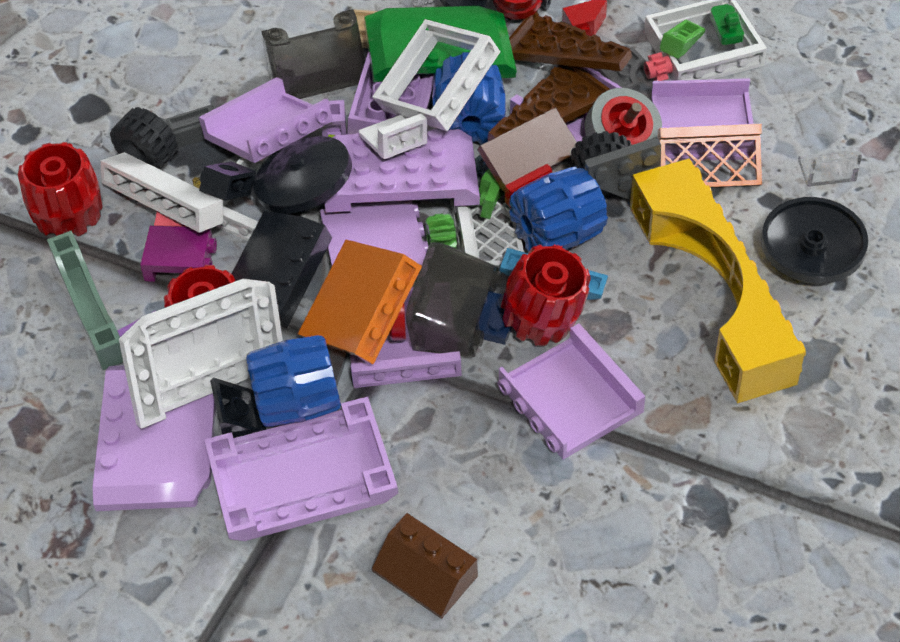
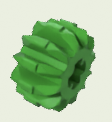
[425,213,457,258]

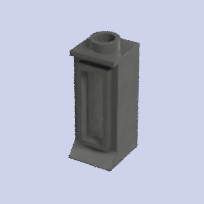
[160,101,216,148]

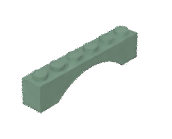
[47,230,123,370]

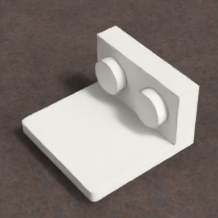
[359,113,427,159]

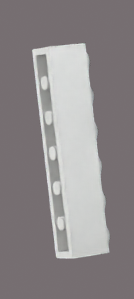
[100,152,223,233]

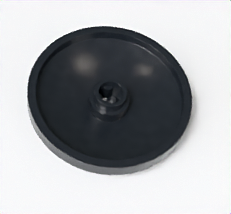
[253,136,352,214]
[761,197,869,284]

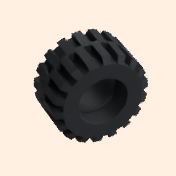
[110,107,178,169]
[570,131,632,196]

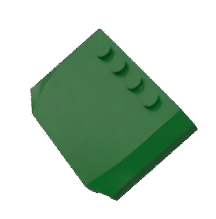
[364,6,517,82]

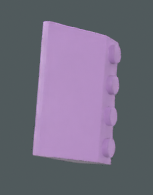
[347,52,435,135]

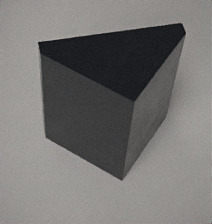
[210,377,266,438]

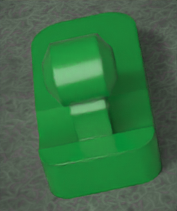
[710,4,744,45]

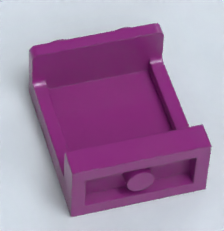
[140,225,217,282]

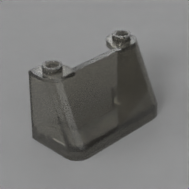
[261,9,365,99]
[406,242,503,357]

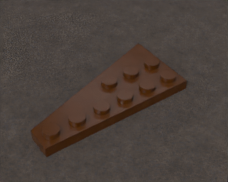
[509,11,632,71]

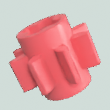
[644,52,673,81]

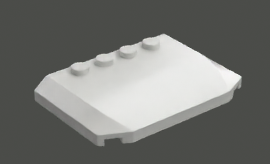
[119,279,283,429]

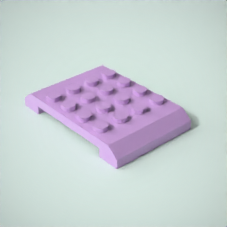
[325,129,480,212]
[204,396,398,541]

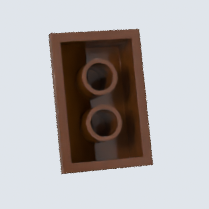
[372,513,478,619]

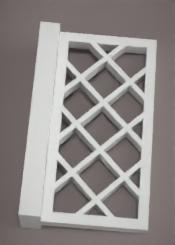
[450,194,524,276]

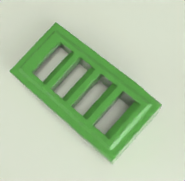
[660,19,706,59]

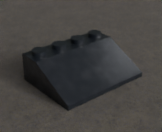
[231,211,332,329]

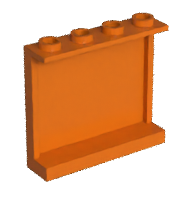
[298,239,422,364]

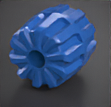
[432,52,506,145]
[509,167,608,252]
[246,335,341,427]

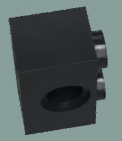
[199,161,256,201]

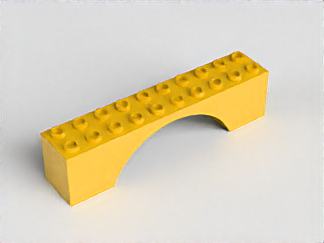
[630,158,806,404]

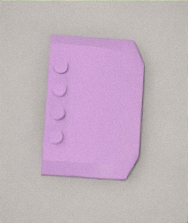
[92,365,216,511]

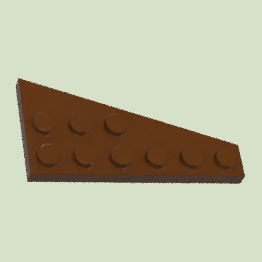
[488,65,610,141]

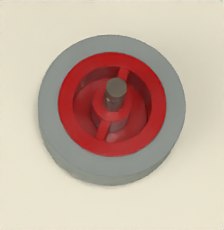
[585,88,662,145]

